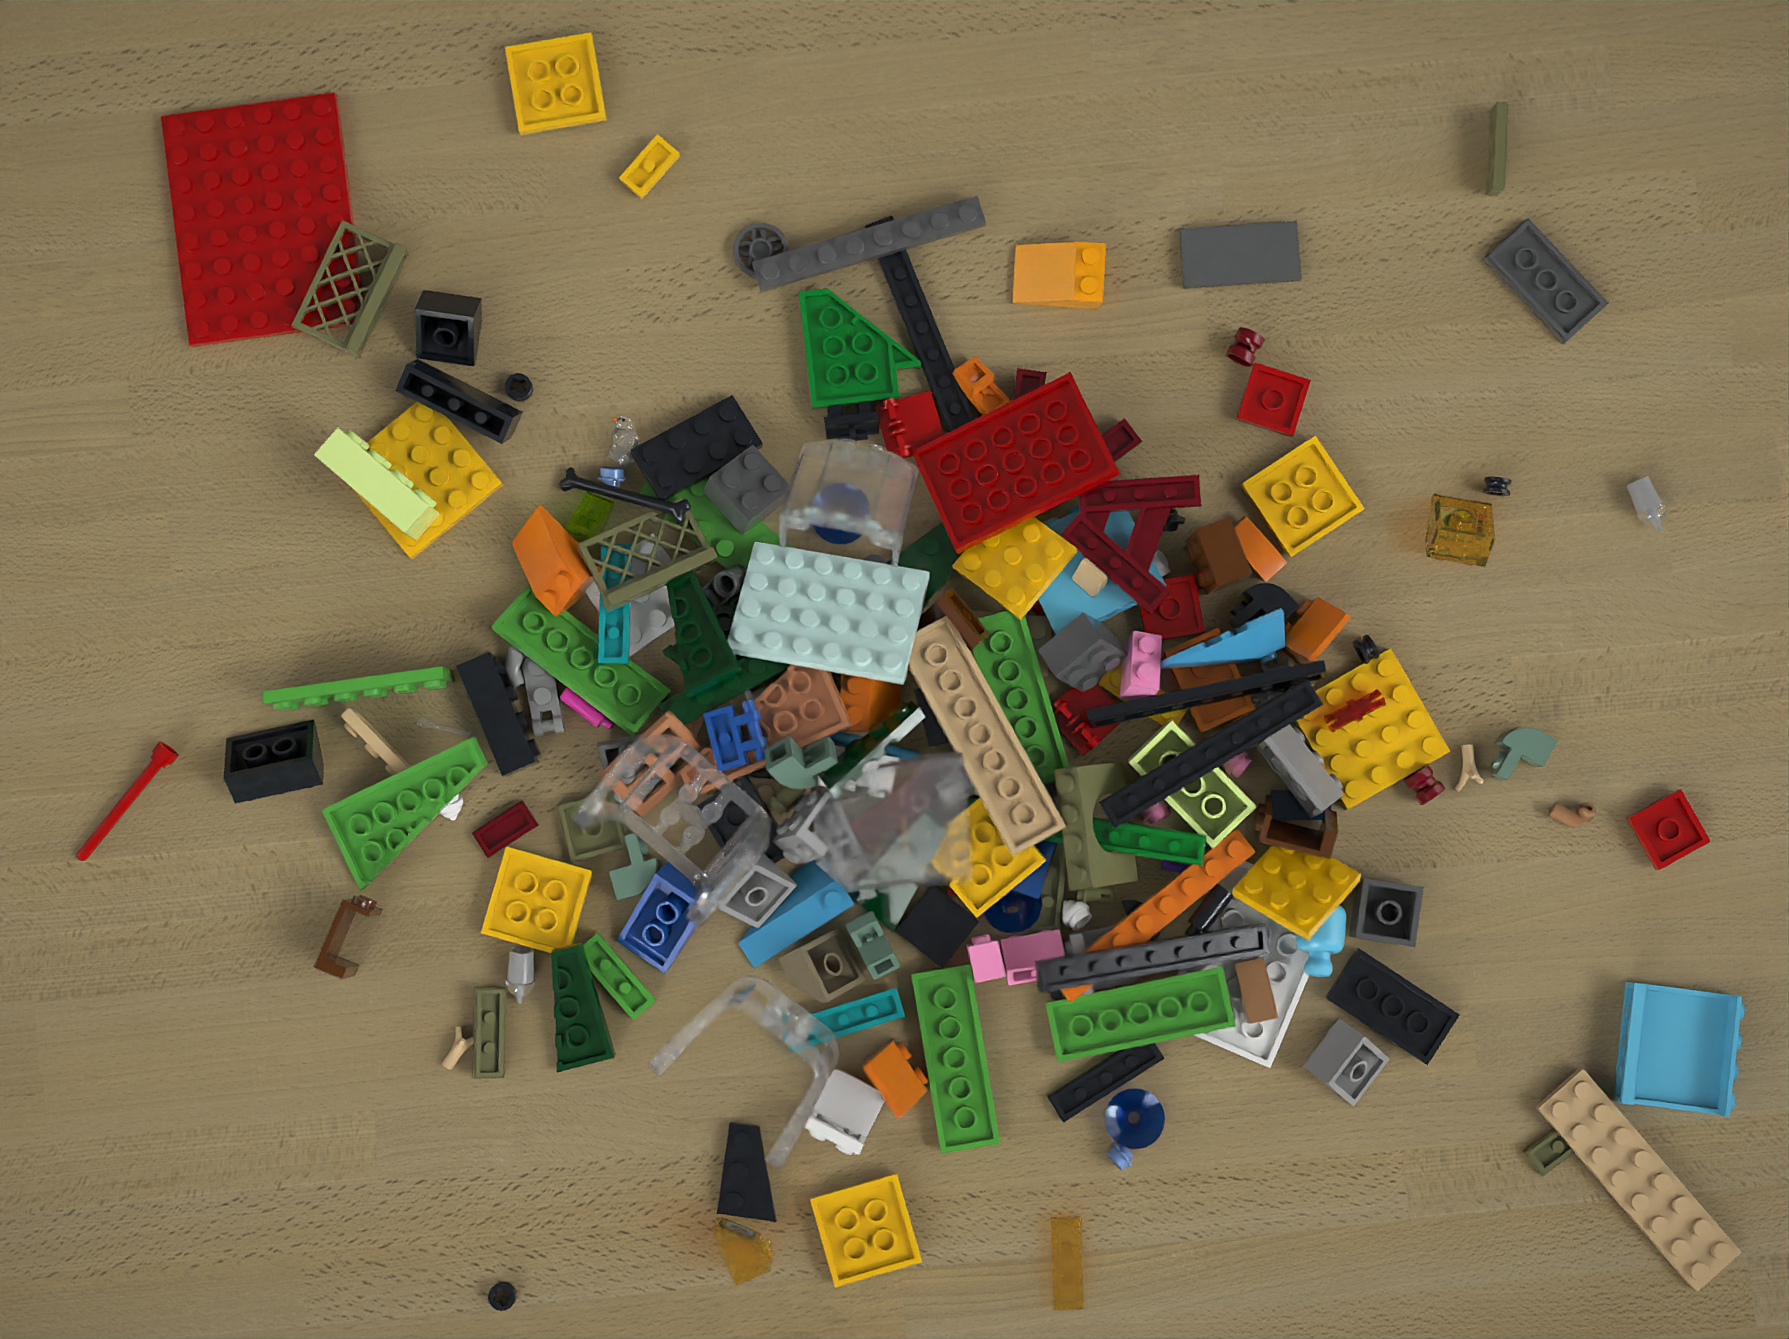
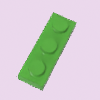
[583,932,657,1021]

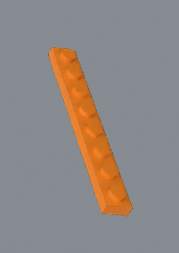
[1060,828,1255,1002]

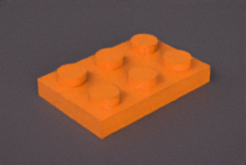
[1163,628,1255,733]

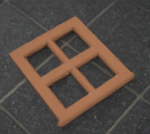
[598,711,705,817]

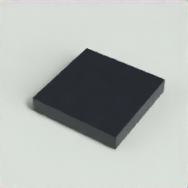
[896,884,979,968]

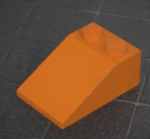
[511,505,601,617]
[863,1039,929,1119]

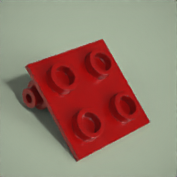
[874,390,944,463]
[1051,683,1120,757]

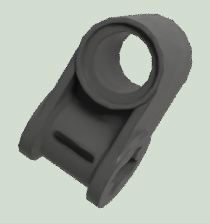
[702,565,747,611]

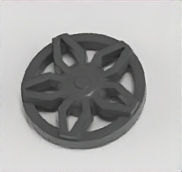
[733,223,788,278]

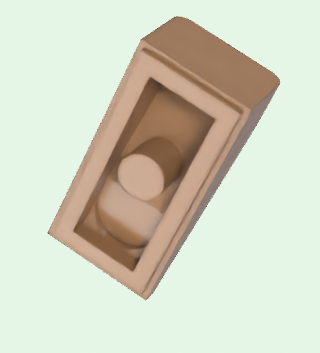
[1234,957,1278,1024]

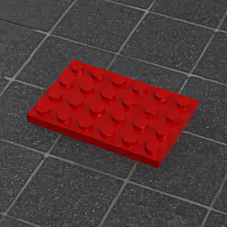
[911,372,1120,554]

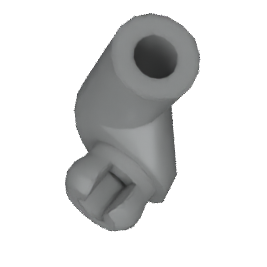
[503,645,528,688]

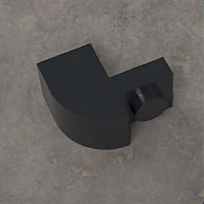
[1228,583,1300,629]

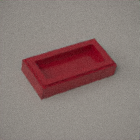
[472,800,539,858]

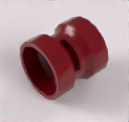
[1226,327,1265,367]
[1403,764,1446,805]

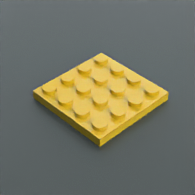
[352,402,504,560]
[1295,648,1451,810]

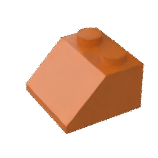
[1281,597,1351,665]
[841,674,901,733]

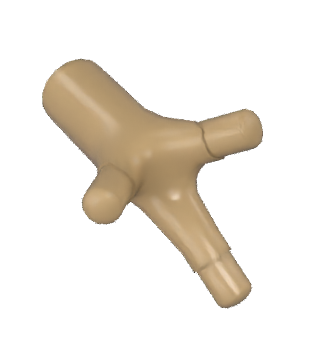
[1455,745,1484,792]
[442,1026,473,1070]

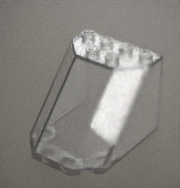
[779,438,919,567]
[813,752,972,892]

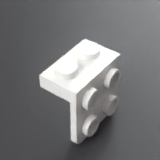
[804,1068,885,1155]

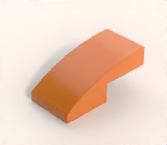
[953,356,1011,416]
[1234,516,1287,582]

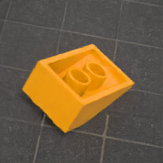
[1012,242,1106,309]

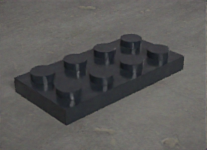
[630,395,763,500]
[1325,948,1460,1065]

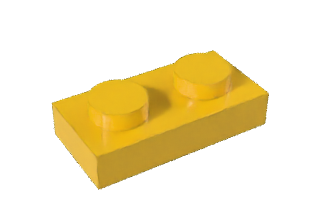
[619,134,680,199]

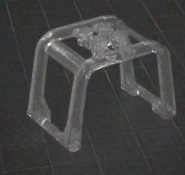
[572,735,771,926]
[649,975,840,1168]

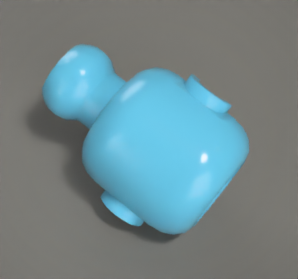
[1296,905,1346,977]

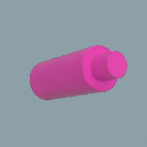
[560,687,615,731]

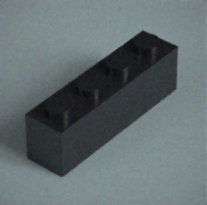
[395,359,523,444]
[457,652,541,777]

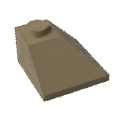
[778,927,866,1004]

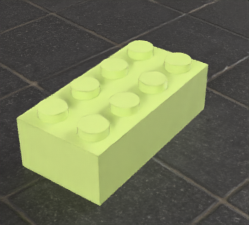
[314,428,440,540]
[1128,718,1256,848]

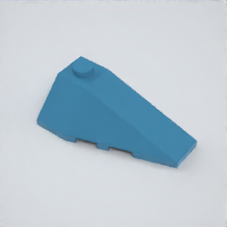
[1160,608,1285,669]
[738,855,855,968]

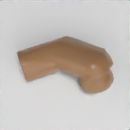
[1548,802,1596,828]

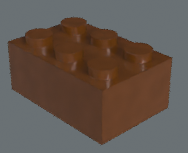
[1183,517,1252,595]

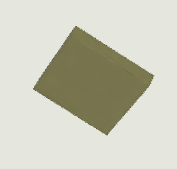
[557,791,627,863]

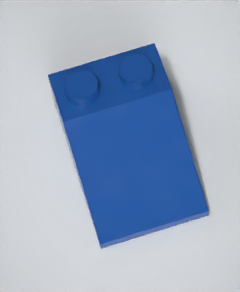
[616,861,713,974]

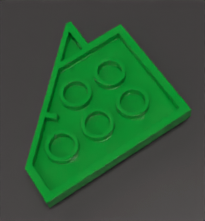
[798,288,921,409]

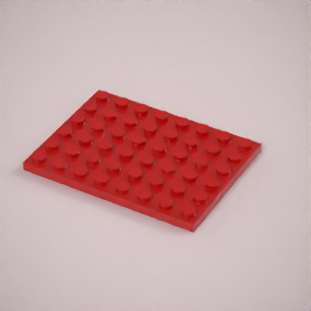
[161,92,364,347]

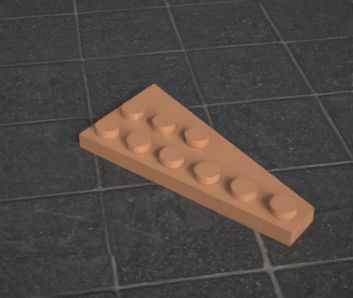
[680,664,853,799]

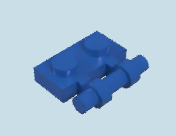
[703,700,768,772]

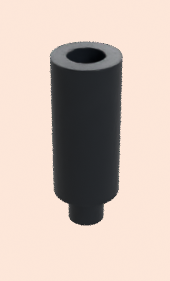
[1185,883,1234,935]

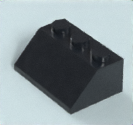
[223,719,324,804]

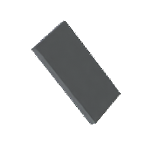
[1483,218,1608,344]
[1179,221,1302,289]

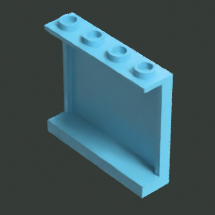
[1038,504,1166,635]
[1613,981,1745,1118]

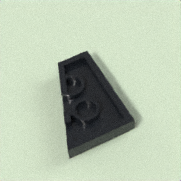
[717,1122,777,1222]

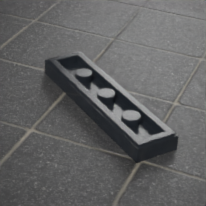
[1047,1043,1165,1123]

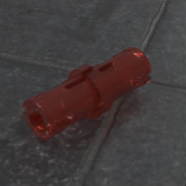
[1324,689,1386,733]

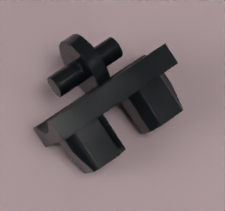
[824,401,879,450]

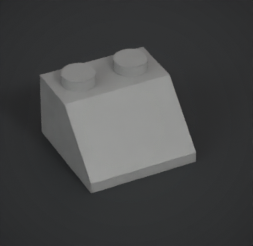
[705,843,797,929]
[1303,1018,1389,1106]

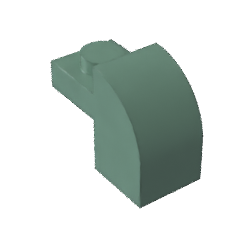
[1490,728,1558,781]
[764,736,838,789]
[609,832,659,900]
[846,911,901,980]

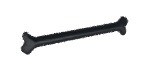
[559,467,691,524]

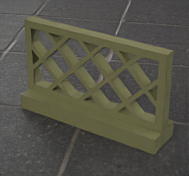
[292,220,409,359]
[577,497,718,613]

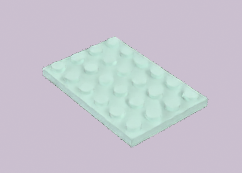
[728,542,930,684]

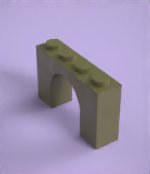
[1054,762,1138,890]

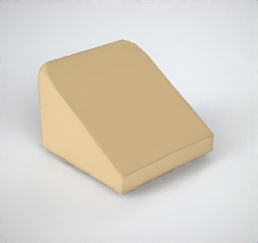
[1072,558,1108,597]

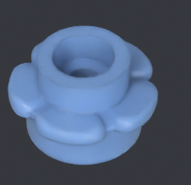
[597,467,626,487]
[1106,1143,1134,1171]

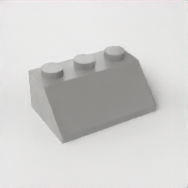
[1256,725,1344,819]

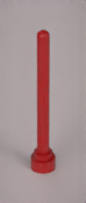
[76,741,179,861]

